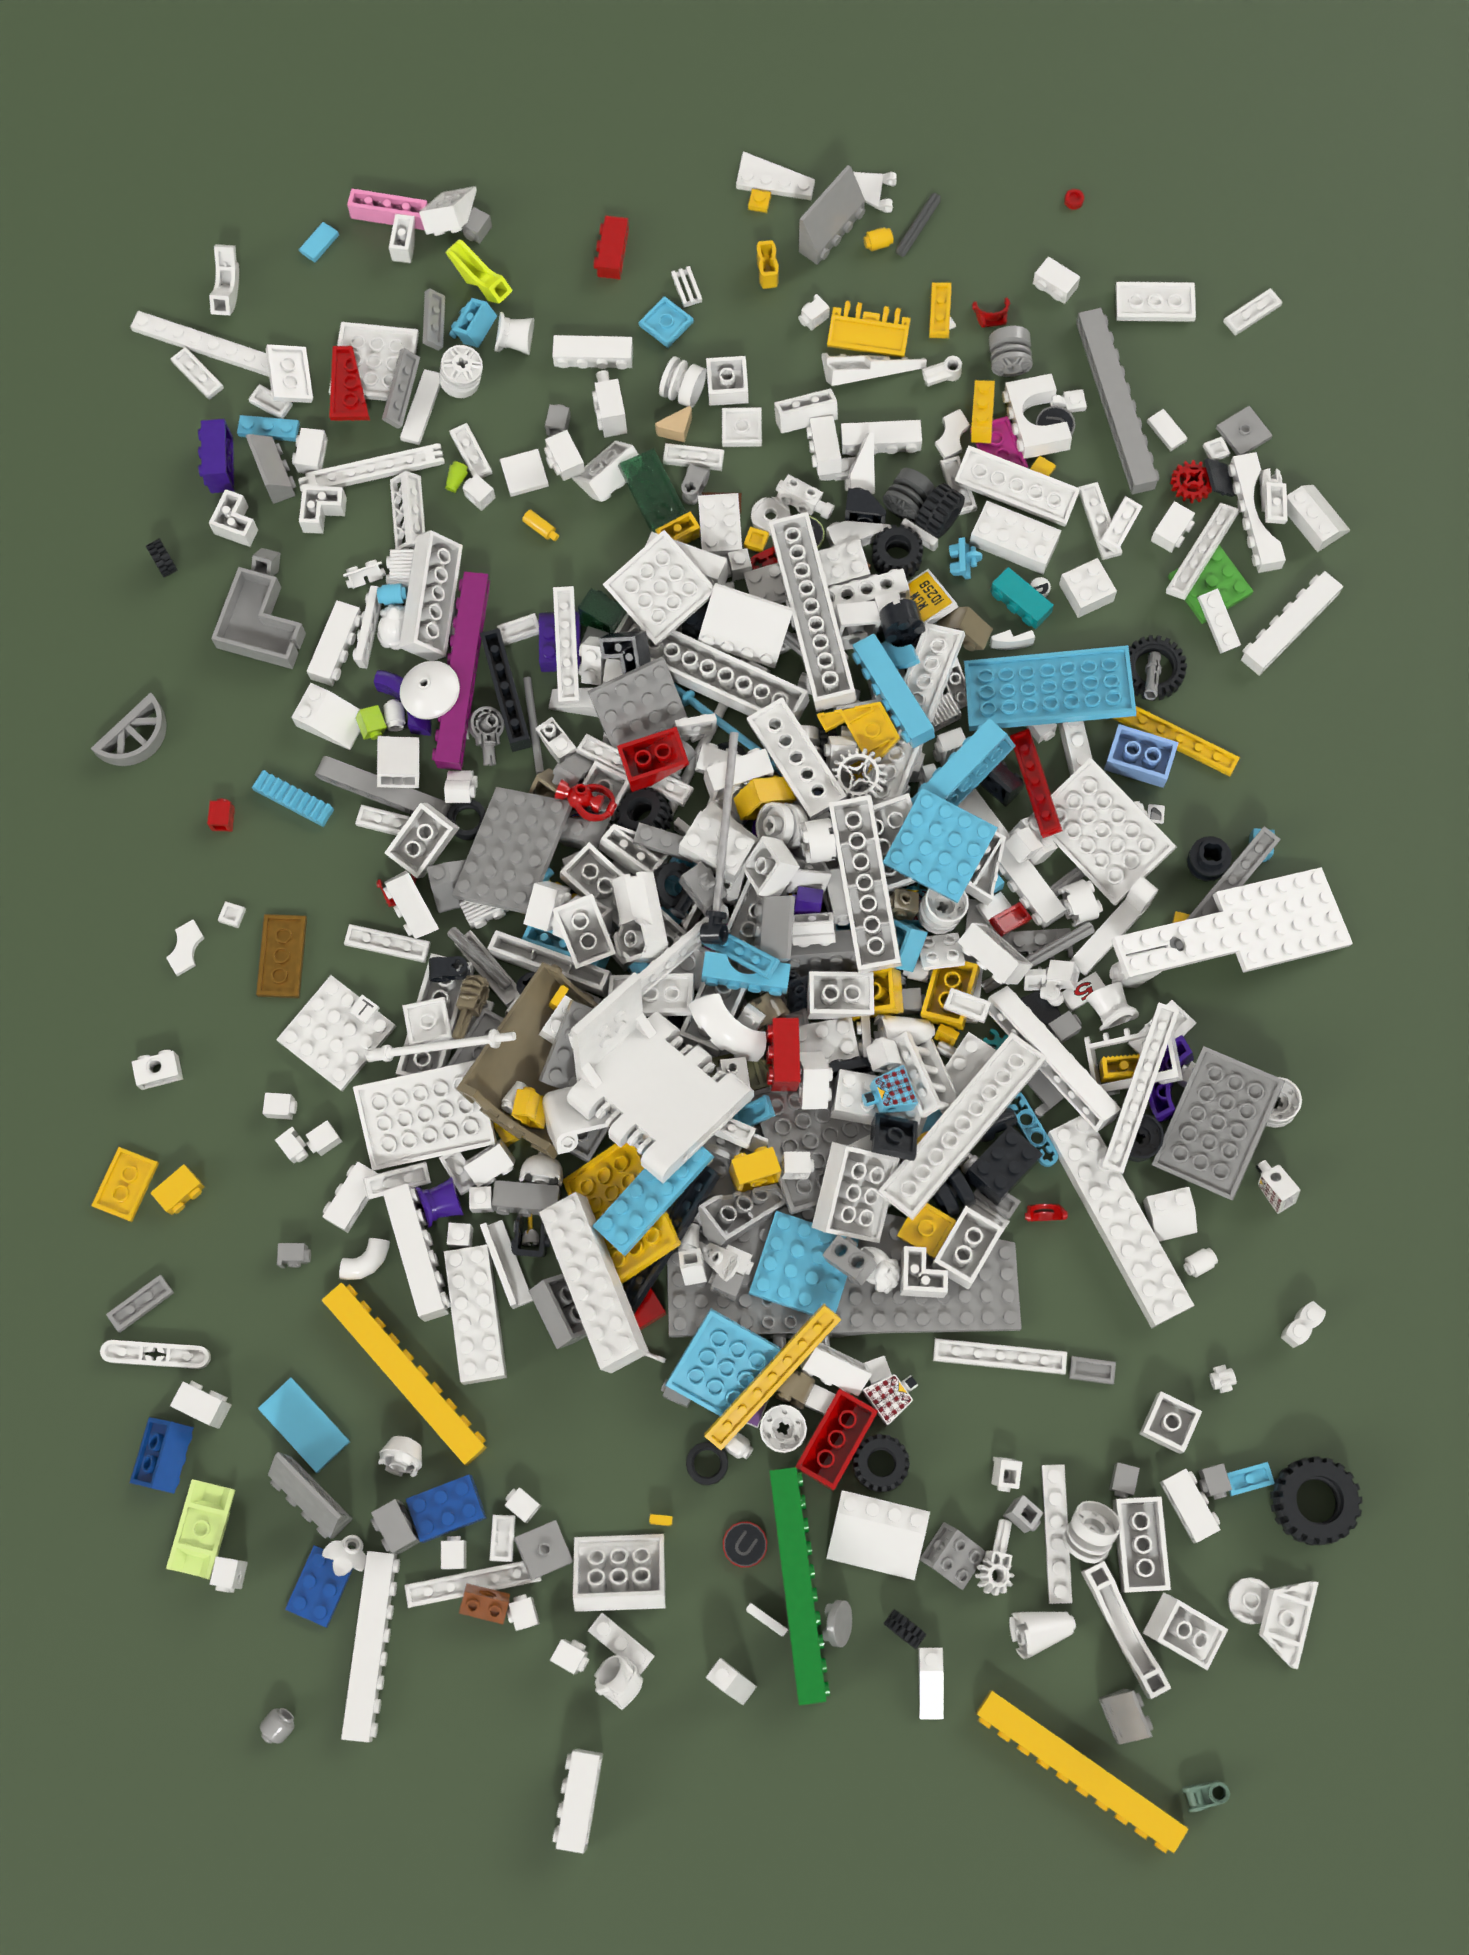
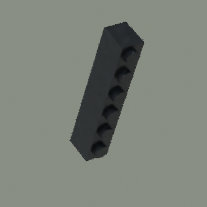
[480,628,532,752]

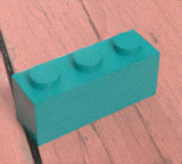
[990,567,1054,630]

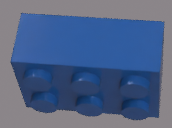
[406,1475,487,1543]

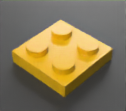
[896,1203,956,1259]

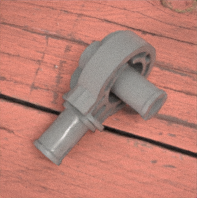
[468,706,504,766]

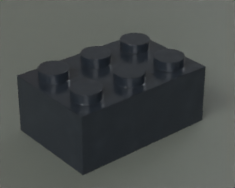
[964,1125,1043,1206]

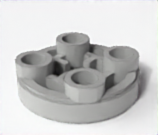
[823,1600,852,1647]

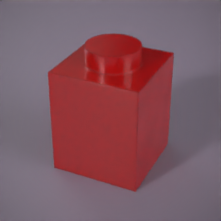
[207,798,235,832]

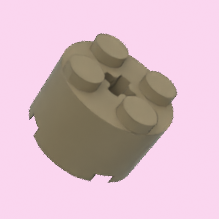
[739,992,790,1031]
[773,1370,815,1410]

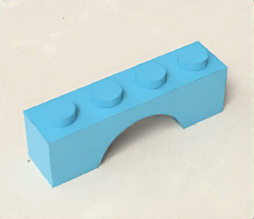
[701,951,791,996]

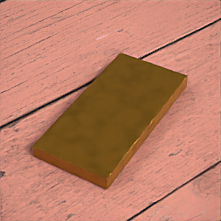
[256,914,307,998]

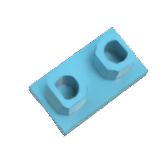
[949,537,982,579]

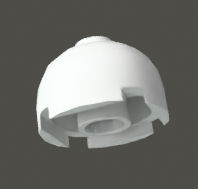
[519,1152,563,1187]

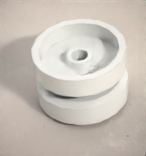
[756,802,808,850]

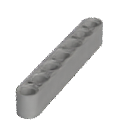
[315,756,452,818]

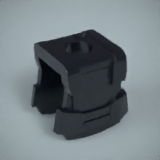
[511,1215,551,1257]

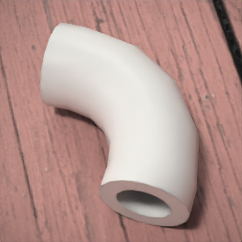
[339,1238,390,1280]

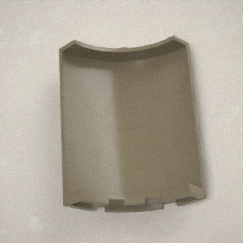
[456,962,598,1159]

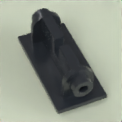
[786,970,808,1014]

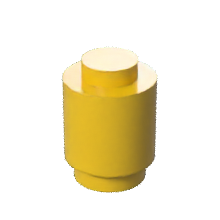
[864,227,893,251]

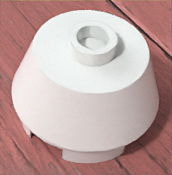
[378,1436,422,1477]

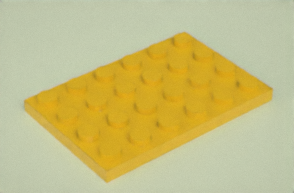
[562,1143,681,1284]

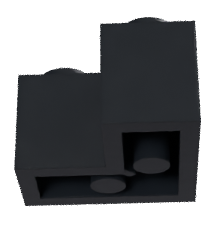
[598,631,651,674]

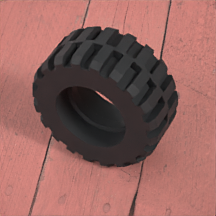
[1270,1457,1363,1545]

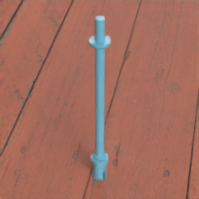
[674,683,783,777]

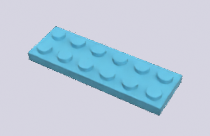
[593,1146,714,1256]

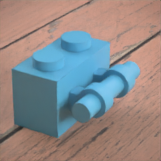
[449,298,497,348]

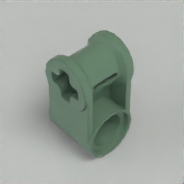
[1182,1781,1230,1813]

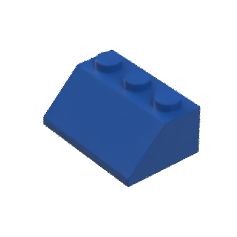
[130,1417,194,1494]

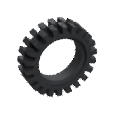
[1129,635,1187,701]

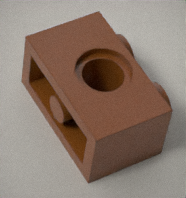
[459,1583,510,1624]

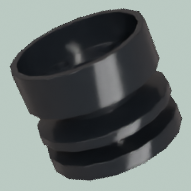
[1128,1114,1164,1162]

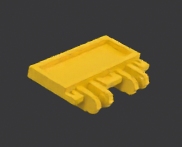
[827,301,911,357]

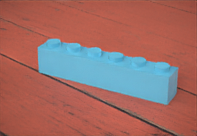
[852,634,935,749]

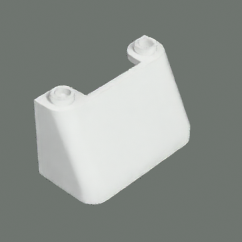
[542,1086,613,1154]

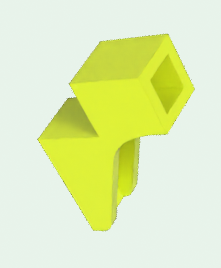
[445,240,513,304]

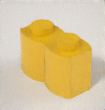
[757,240,779,289]
[512,1087,545,1129]

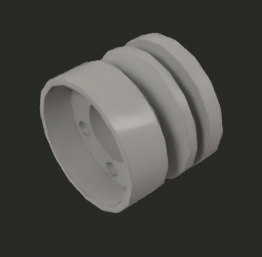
[989,326,1033,377]

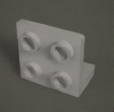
[919,1522,986,1590]

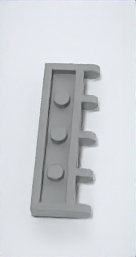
[1002,928,1073,959]

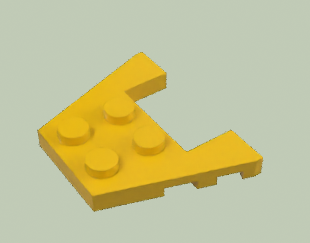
[817,702,901,781]

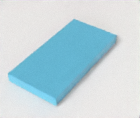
[258,1377,351,1473]

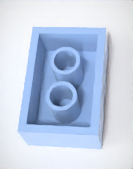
[1104,724,1179,788]

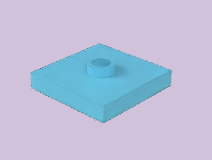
[639,296,694,348]

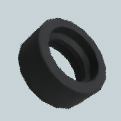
[447,799,486,840]
[686,1442,728,1485]

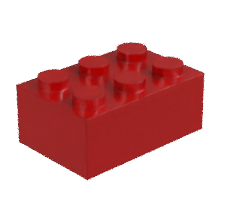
[766,1018,800,1091]

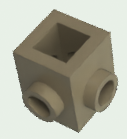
[890,888,919,921]

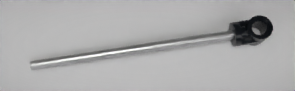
[700,732,739,945]

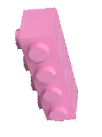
[347,189,428,230]

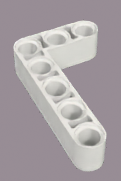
[1070,876,1159,976]

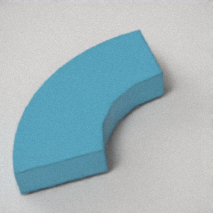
[881,641,920,669]

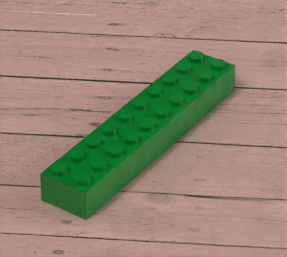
[770,1467,830,1705]

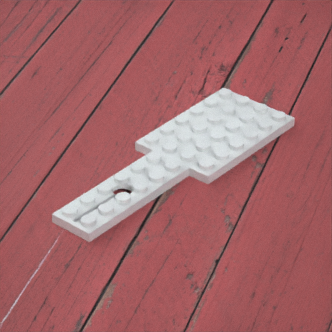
[1111,867,1353,980]

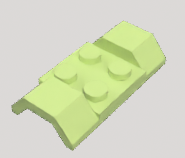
[166,1479,235,1579]

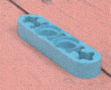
[1007,1092,1058,1167]

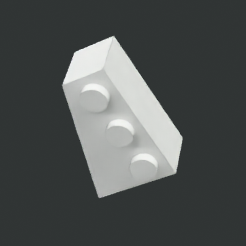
[598,824,672,876]
[965,831,1006,906]

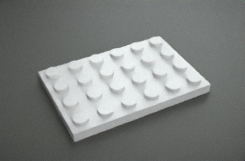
[1030,757,1177,906]
[353,1060,497,1170]

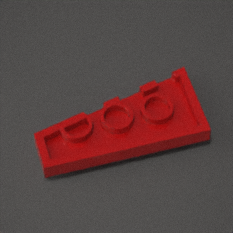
[329,346,370,421]

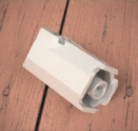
[611,871,668,963]

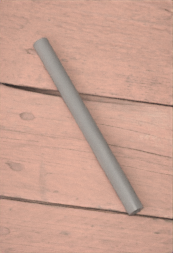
[523,677,544,774]

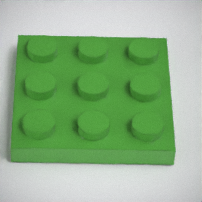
[1168,545,1254,624]

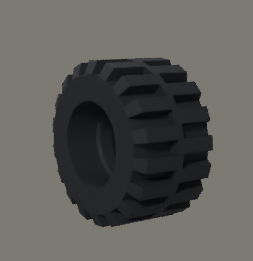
[916,483,965,539]
[872,525,923,579]
[616,787,673,831]
[853,1434,910,1493]

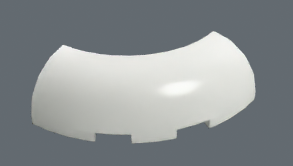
[688,993,767,1062]

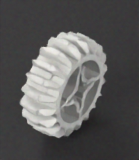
[831,748,888,799]

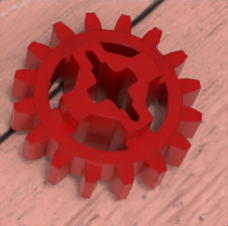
[1170,460,1212,503]

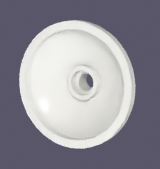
[400,661,460,719]

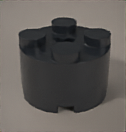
[879,599,925,647]

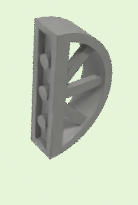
[91,693,167,766]

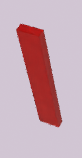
[1010,728,1063,838]

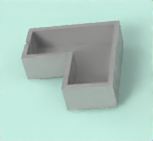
[211,567,306,669]

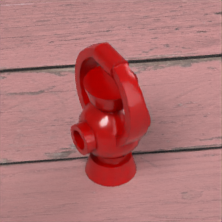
[555,779,617,822]

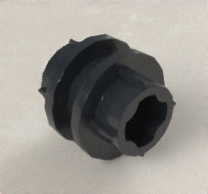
[1187,836,1232,882]

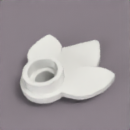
[322,1535,366,1576]

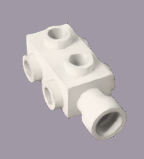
[776,474,835,520]

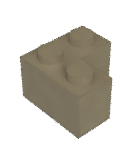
[934,607,993,651]

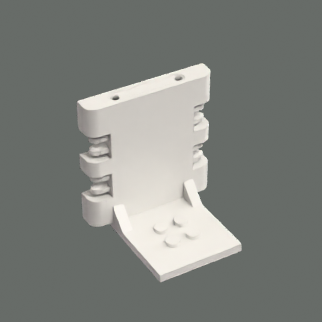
[567,972,754,1183]

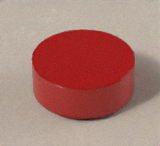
[1064,189,1084,210]

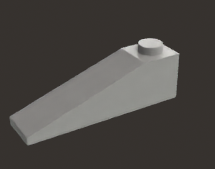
[426,860,466,913]
[698,1184,786,1248]

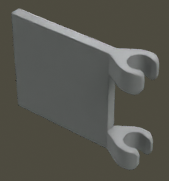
[1026,1070,1065,1119]

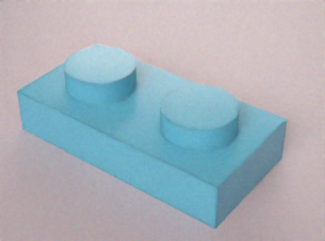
[1227,1462,1275,1496]

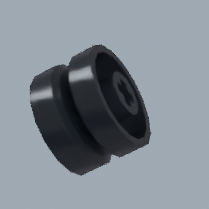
[933,1168,976,1217]

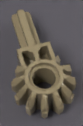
[452,975,490,1039]

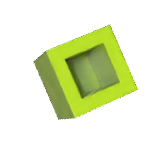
[356,705,387,740]

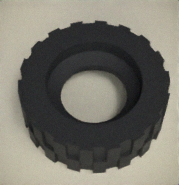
[653,862,691,909]

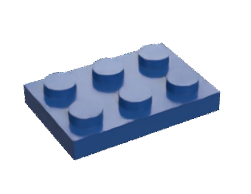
[285,1545,354,1627]

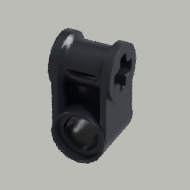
[429,956,471,983]

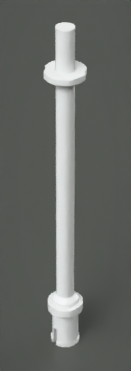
[365,1029,516,1062]

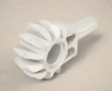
[975,1519,1015,1596]

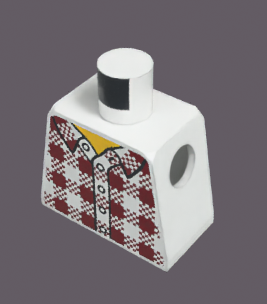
[1255,1160,1300,1214]
[862,1374,918,1427]

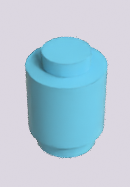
[377,583,408,605]

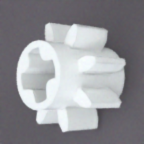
[1209,1364,1236,1393]

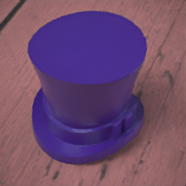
[415,1177,464,1228]

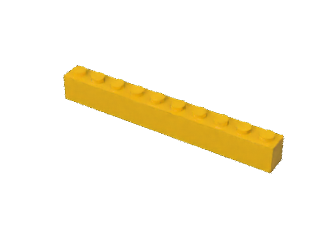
[322,1282,487,1466]
[975,1690,1188,1854]

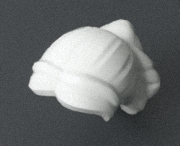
[377,604,405,650]
[856,1247,901,1294]

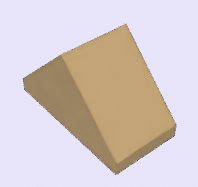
[655,406,692,443]

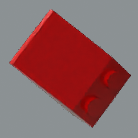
[617,727,689,792]

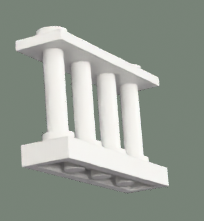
[893,1031,958,1118]

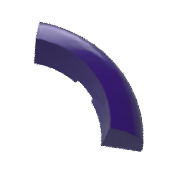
[374,670,432,736]
[1149,1035,1194,1122]

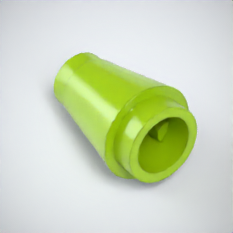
[445,461,468,493]

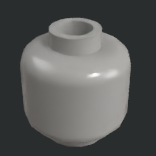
[260,1708,294,1744]

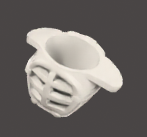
[594,1655,643,1710]

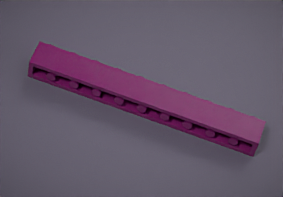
[432,572,491,770]

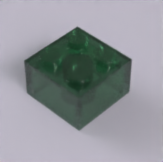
[578,588,626,633]

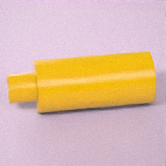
[522,509,559,541]

